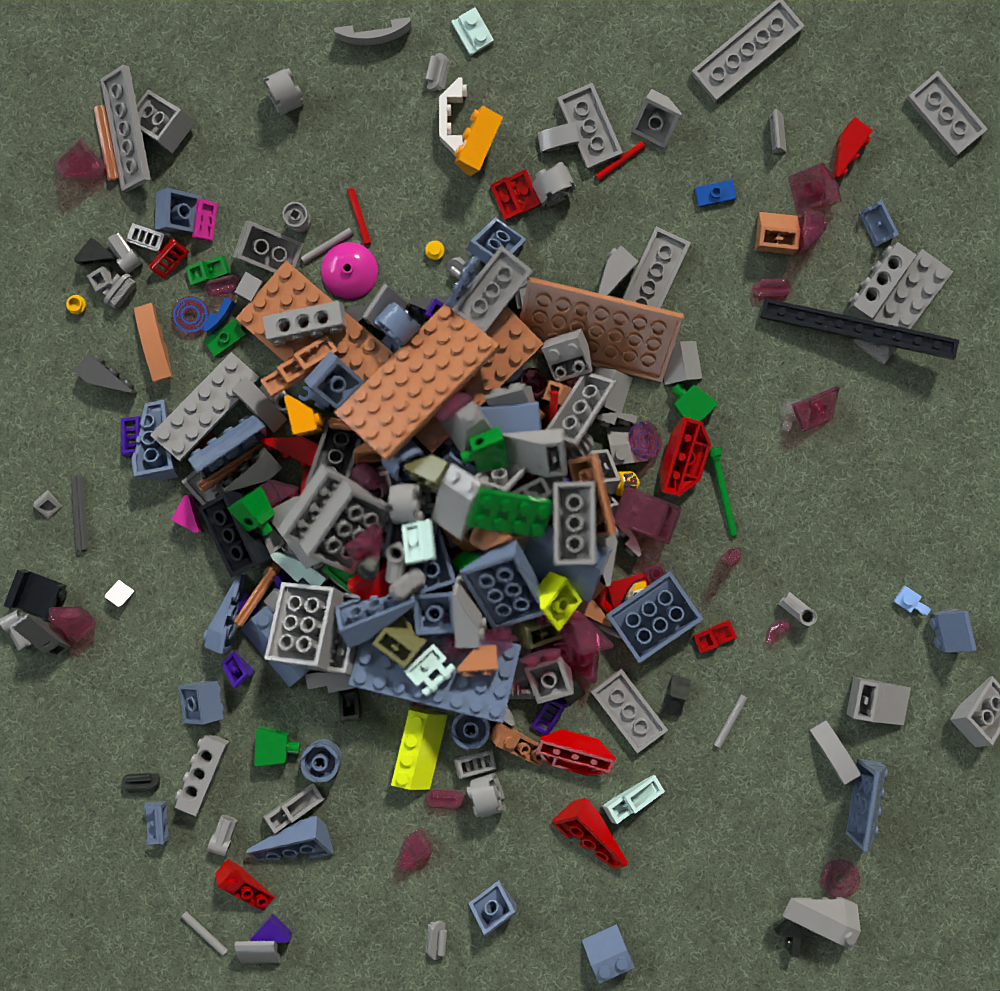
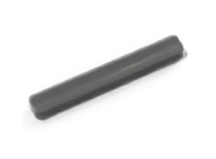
[71,475,88,551]

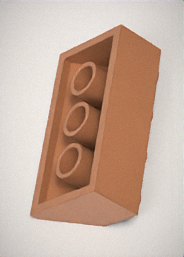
[568,453,617,537]

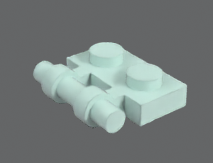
[404,644,456,697]

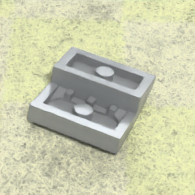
[235,941,280,964]

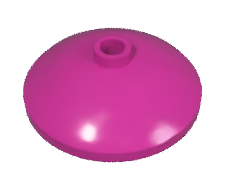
[321,242,378,300]

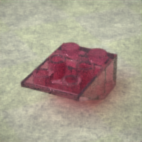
[614,486,682,544]

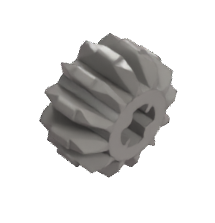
[566,431,595,460]

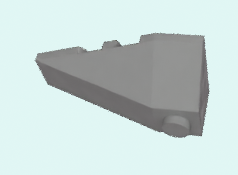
[782,897,861,949]

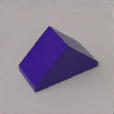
[221,651,255,689]
[250,913,292,943]

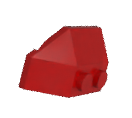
[660,417,711,496]
[536,729,616,776]

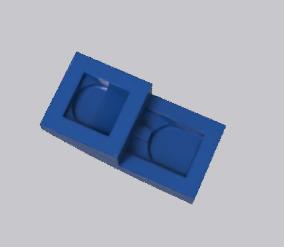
[203,298,236,334]

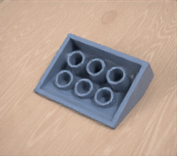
[188,415,268,479]
[524,521,613,603]
[460,540,545,630]
[606,571,703,663]
[846,759,888,852]

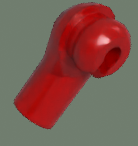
[594,587,613,613]

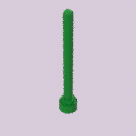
[707,446,737,538]

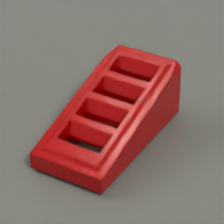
[148,237,190,279]

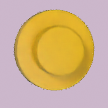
[425,241,445,260]
[66,295,86,314]

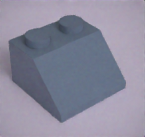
[155,188,202,234]
[304,351,365,409]
[929,608,977,653]
[178,681,224,724]
[582,924,635,984]

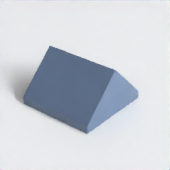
[414,592,454,635]
[468,880,517,936]

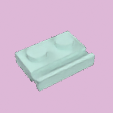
[451,8,494,56]
[402,519,436,565]

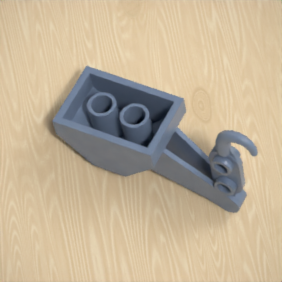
[445,217,526,308]

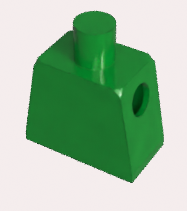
[671,383,719,421]
[460,426,509,471]
[228,487,274,536]
[254,726,301,766]

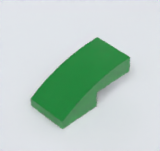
[185,255,231,286]

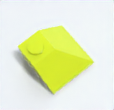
[538,571,582,631]

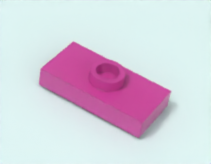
[192,199,218,242]

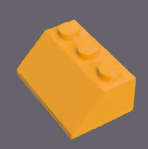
[454,106,503,176]
[284,395,327,437]

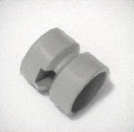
[282,202,312,233]

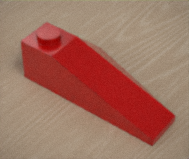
[551,798,628,869]

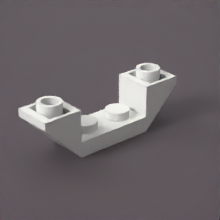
[439,78,467,154]

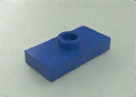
[694,179,736,207]

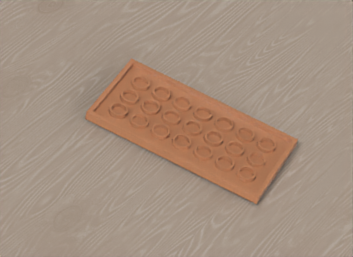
[235,261,394,382]
[519,277,684,382]
[335,303,501,462]
[414,306,544,454]

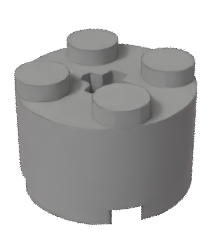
[263,68,304,116]
[532,162,577,207]
[389,483,427,524]
[467,773,506,818]

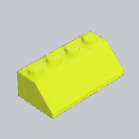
[391,706,448,790]

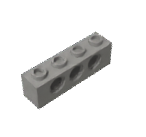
[849,242,916,320]
[263,301,347,345]
[174,733,230,816]

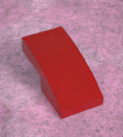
[693,619,737,653]

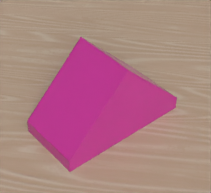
[171,495,203,533]

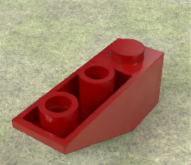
[832,117,873,182]
[259,437,319,468]
[215,859,275,912]

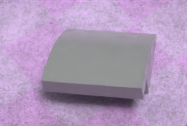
[278,464,393,574]
[264,582,364,675]

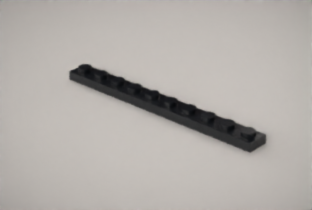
[760,298,960,360]

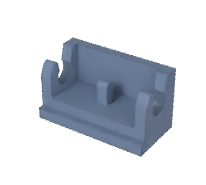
[859,200,899,247]
[144,801,169,845]

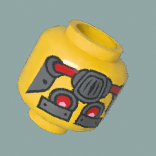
[614,471,640,496]

